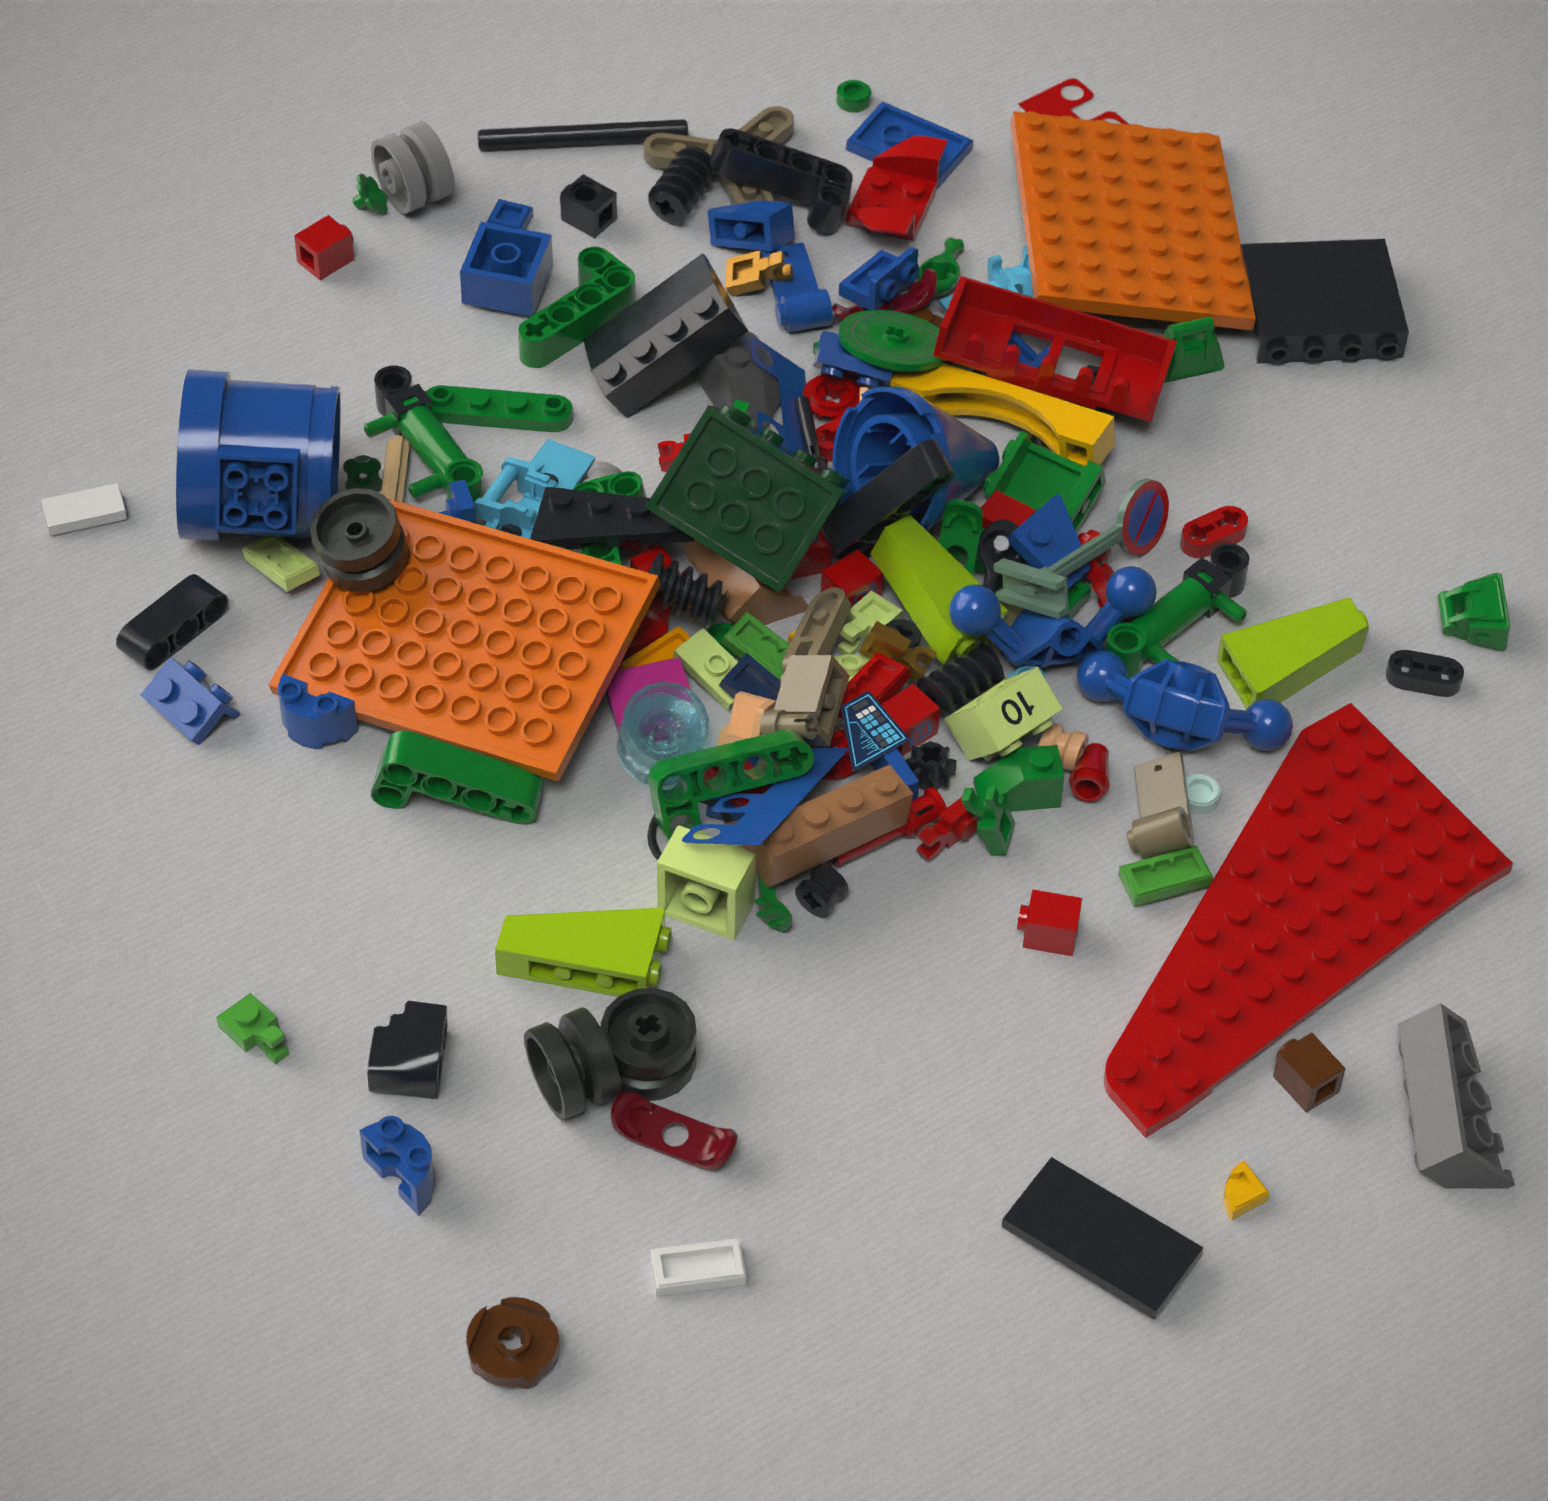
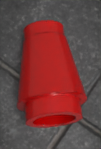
[1069,743,1110,802]

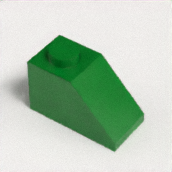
[973,745,1065,812]

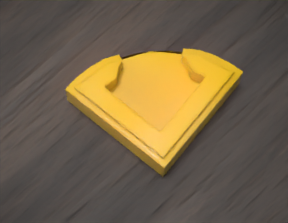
[1223,1160,1270,1220]

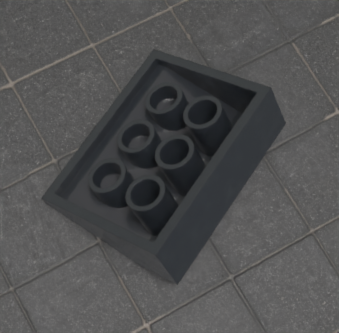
[583,253,749,418]

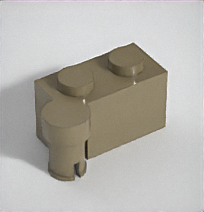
[760,655,850,747]

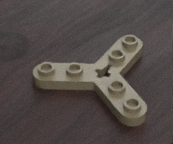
[644,106,794,205]

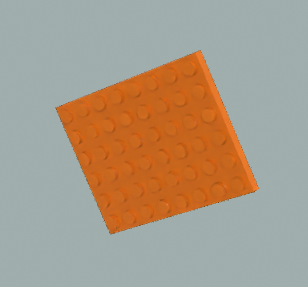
[1010,111,1256,330]
[268,498,661,782]

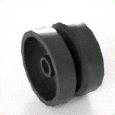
[310,488,409,592]
[600,988,696,1101]
[524,1007,621,1120]

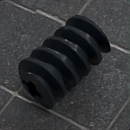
[648,146,717,225]
[648,553,728,630]
[916,644,1006,719]

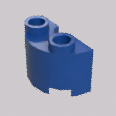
[278,674,358,750]
[359,1116,435,1216]

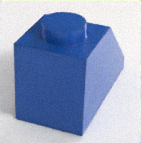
[707,200,795,252]

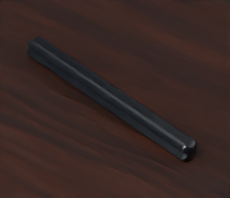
[477,119,688,151]

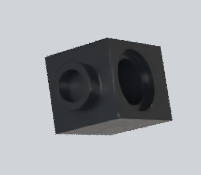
[560,174,617,239]

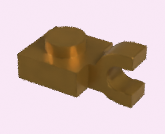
[725,250,793,296]
[859,621,937,682]

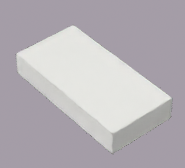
[41,483,127,536]
[650,1238,747,1296]

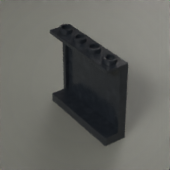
[1240,239,1409,364]

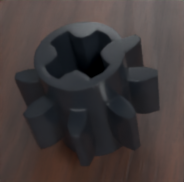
[905,741,957,790]

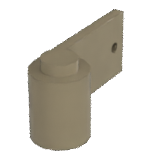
[1127,751,1194,859]

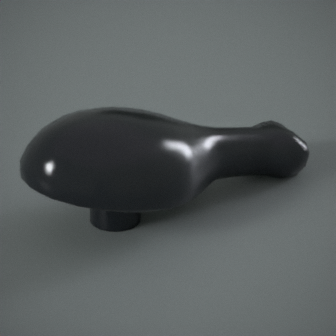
[978,519,1021,594]

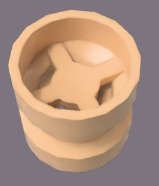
[1038,723,1089,772]

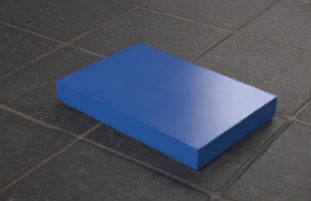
[846,101,973,190]

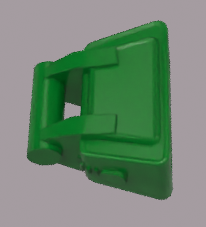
[1163,316,1224,383]
[1437,572,1510,651]

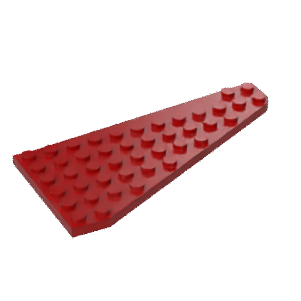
[1104,703,1513,1138]

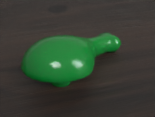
[917,237,964,297]

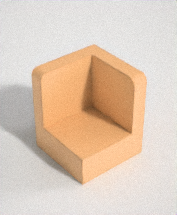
[717,691,776,757]

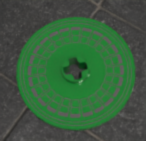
[838,310,946,371]

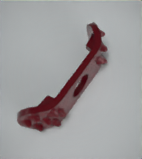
[832,268,937,320]
[611,1092,738,1170]

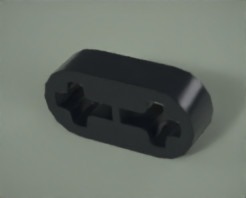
[1386,650,1464,697]

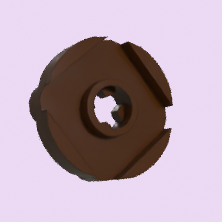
[466,1297,559,1389]

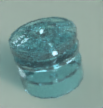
[616,682,709,786]

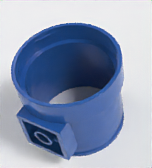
[176,369,341,541]

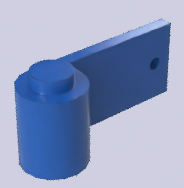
[761,242,833,333]

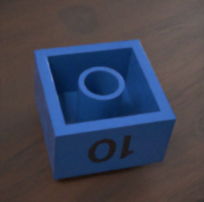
[460,222,553,316]

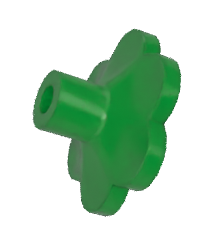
[352,173,388,214]

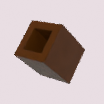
[1273,1032,1346,1113]

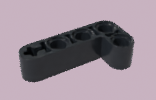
[709,128,853,234]
[820,439,955,560]

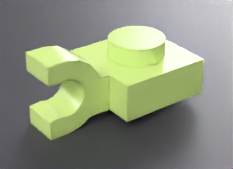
[837,590,903,655]

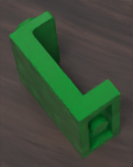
[983,430,1106,533]

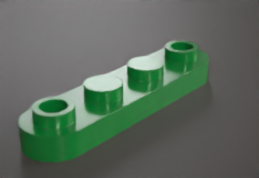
[426,385,573,433]

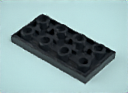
[1002,1157,1204,1320]

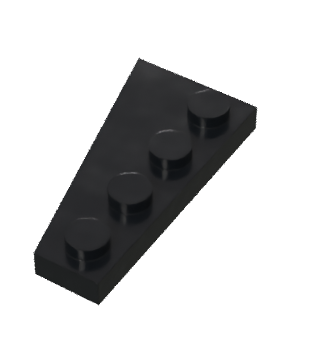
[530,487,695,550]

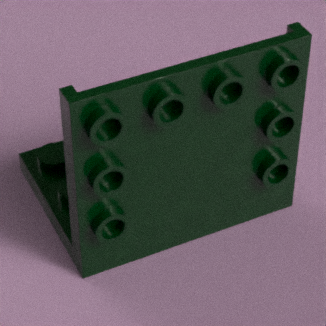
[645,404,854,593]

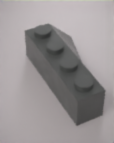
[1398,1003,1515,1189]

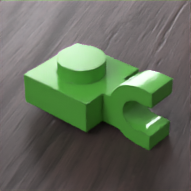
[216,993,289,1065]

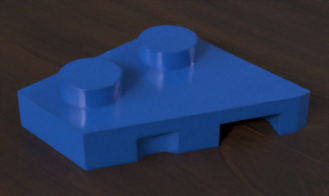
[1007,493,1091,590]

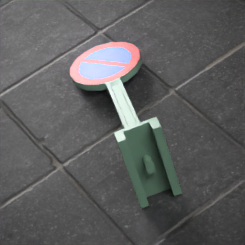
[994,478,1169,619]

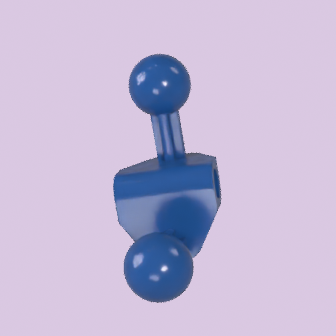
[949,566,1157,668]
[1077,651,1293,751]

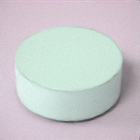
[1186,774,1221,815]

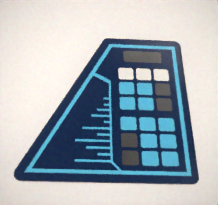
[841,691,909,770]

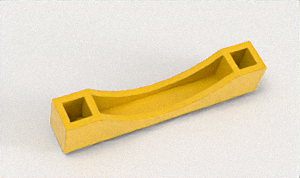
[890,363,1115,467]

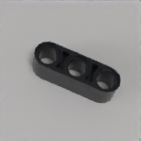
[116,574,228,670]

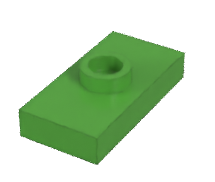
[721,612,790,680]
[1118,845,1213,907]

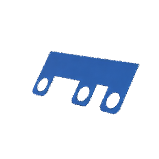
[750,336,815,466]
[682,747,848,845]

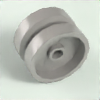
[371,121,455,214]

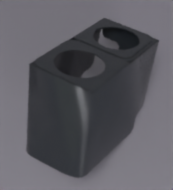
[367,1000,448,1099]

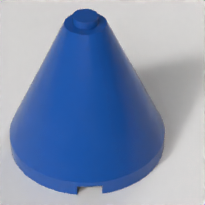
[833,386,999,531]

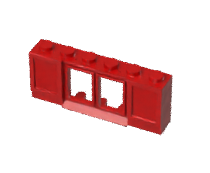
[933,276,1177,422]

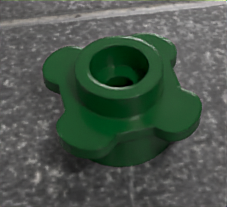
[343,455,382,492]

